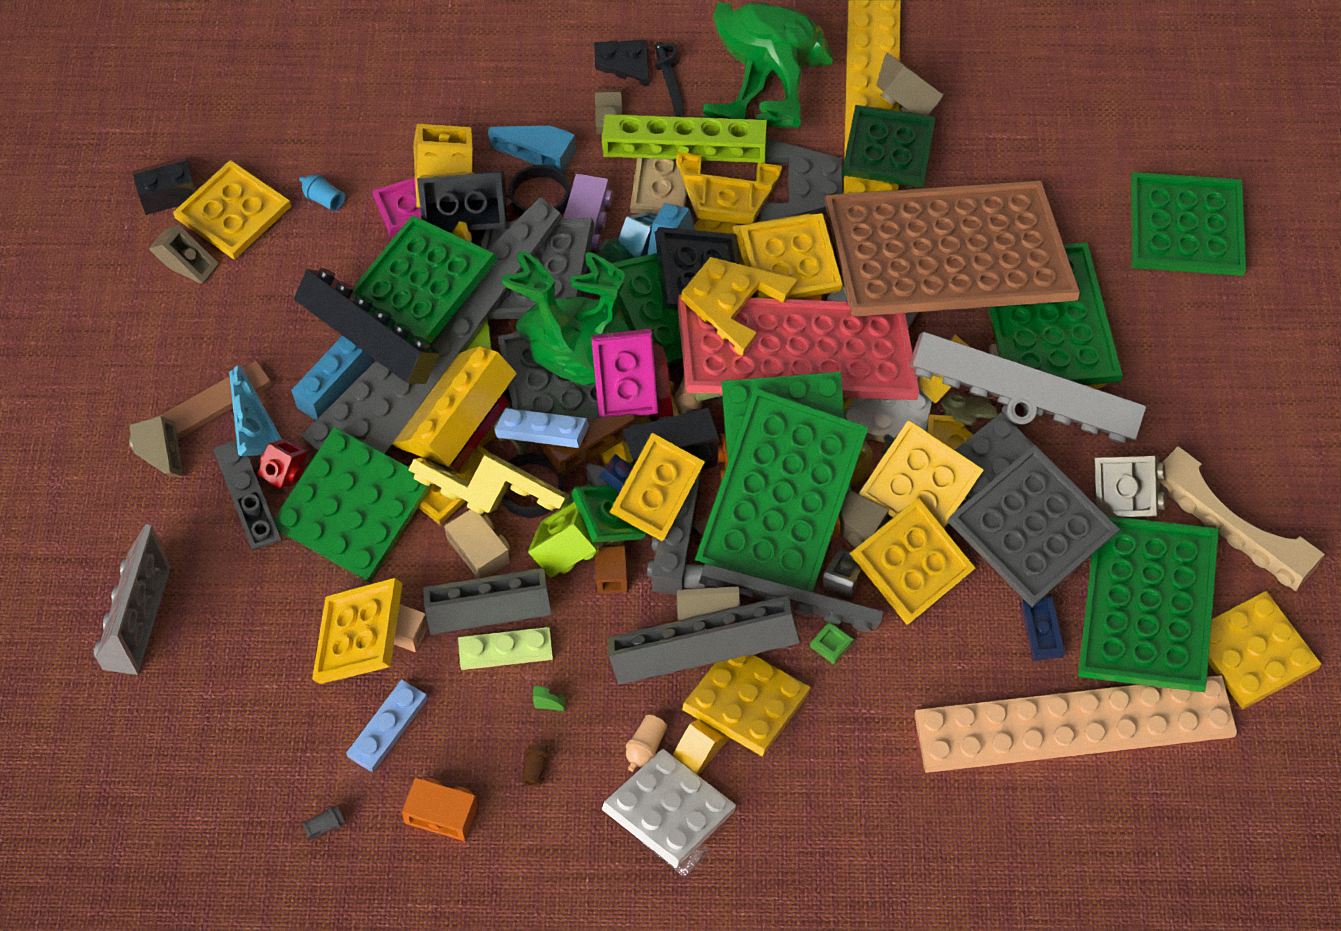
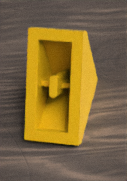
[672,719,730,775]

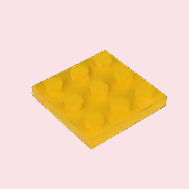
[173,160,291,260]
[740,213,843,299]
[859,420,984,528]
[849,498,976,624]
[312,578,403,684]
[1208,591,1321,710]
[682,655,811,756]

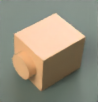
[394,604,429,652]

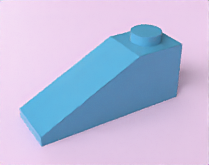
[488,126,576,173]

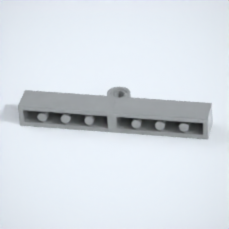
[909,332,1146,444]

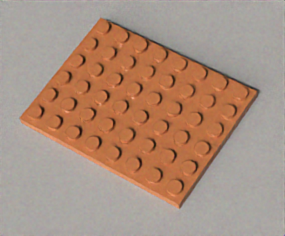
[825,181,1080,317]

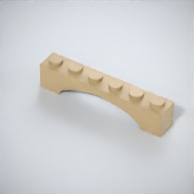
[1160,446,1325,591]

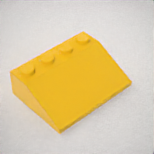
[392,346,517,467]

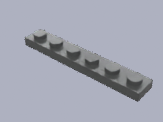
[699,564,883,632]

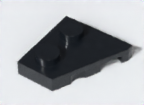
[594,40,649,86]

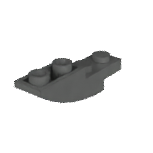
[213,440,281,551]

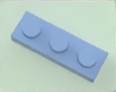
[494,408,589,448]
[346,679,428,773]

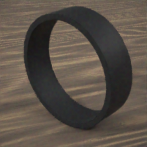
[509,165,570,217]
[501,453,563,518]

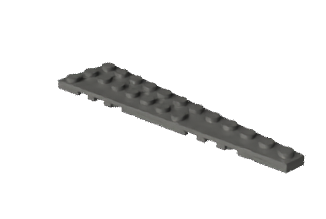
[301,197,562,455]

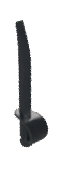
[655,42,683,117]

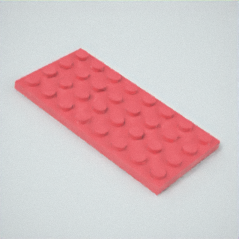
[678,295,920,400]

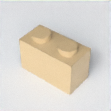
[444,509,511,579]

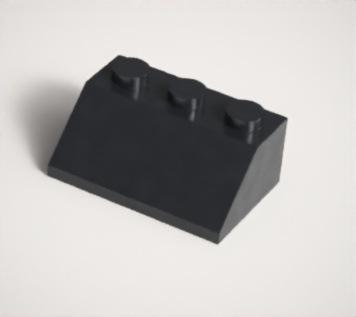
[417,169,507,232]
[623,408,719,471]

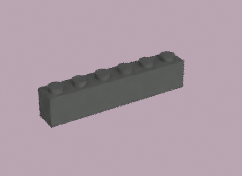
[608,596,800,685]

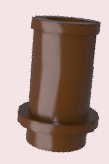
[520,744,549,787]

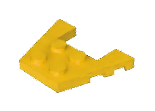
[676,152,782,224]
[680,257,797,356]

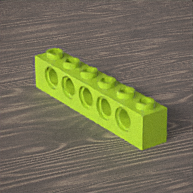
[602,114,767,163]

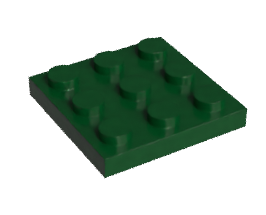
[842,105,936,188]

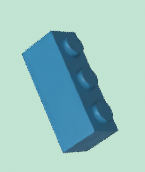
[291,336,374,420]

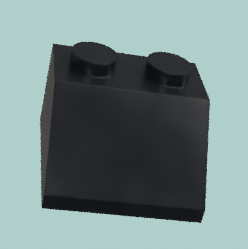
[133,157,196,215]

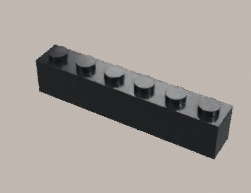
[294,268,440,384]

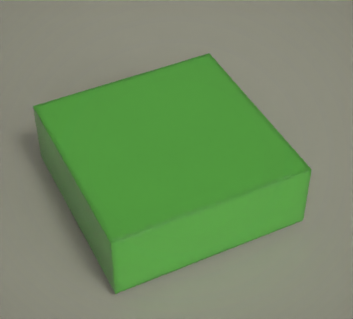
[810,622,853,665]

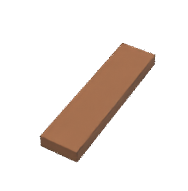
[158,361,272,440]

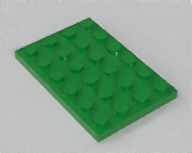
[987,242,1122,385]
[695,388,869,592]
[1078,516,1219,693]

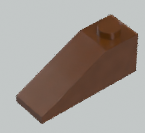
[541,414,635,477]

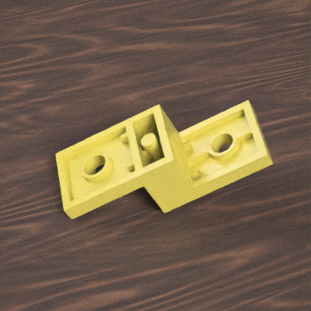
[409,454,571,514]

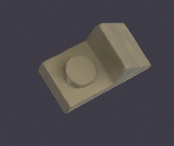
[595,88,622,135]

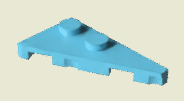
[229,365,282,456]

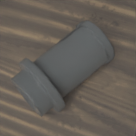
[302,805,346,841]

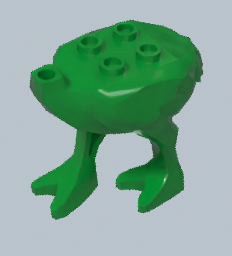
[701,2,833,127]
[502,251,630,385]

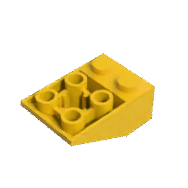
[413,124,473,208]

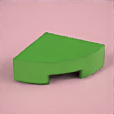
[533,685,567,711]

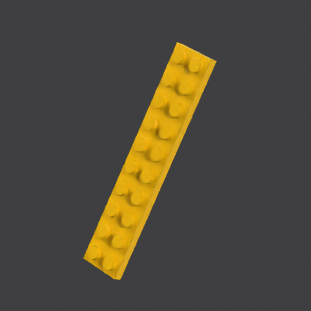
[843,0,900,194]

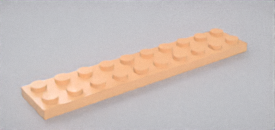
[914,675,1237,773]

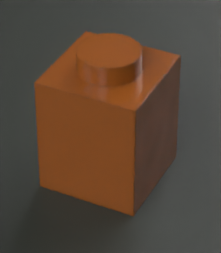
[595,544,627,594]

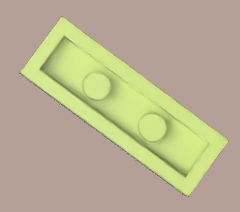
[458,627,553,670]

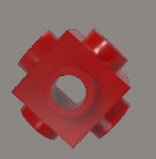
[257,439,308,488]

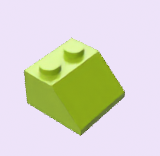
[528,501,600,578]

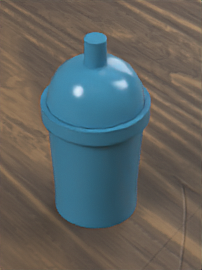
[299,174,345,211]

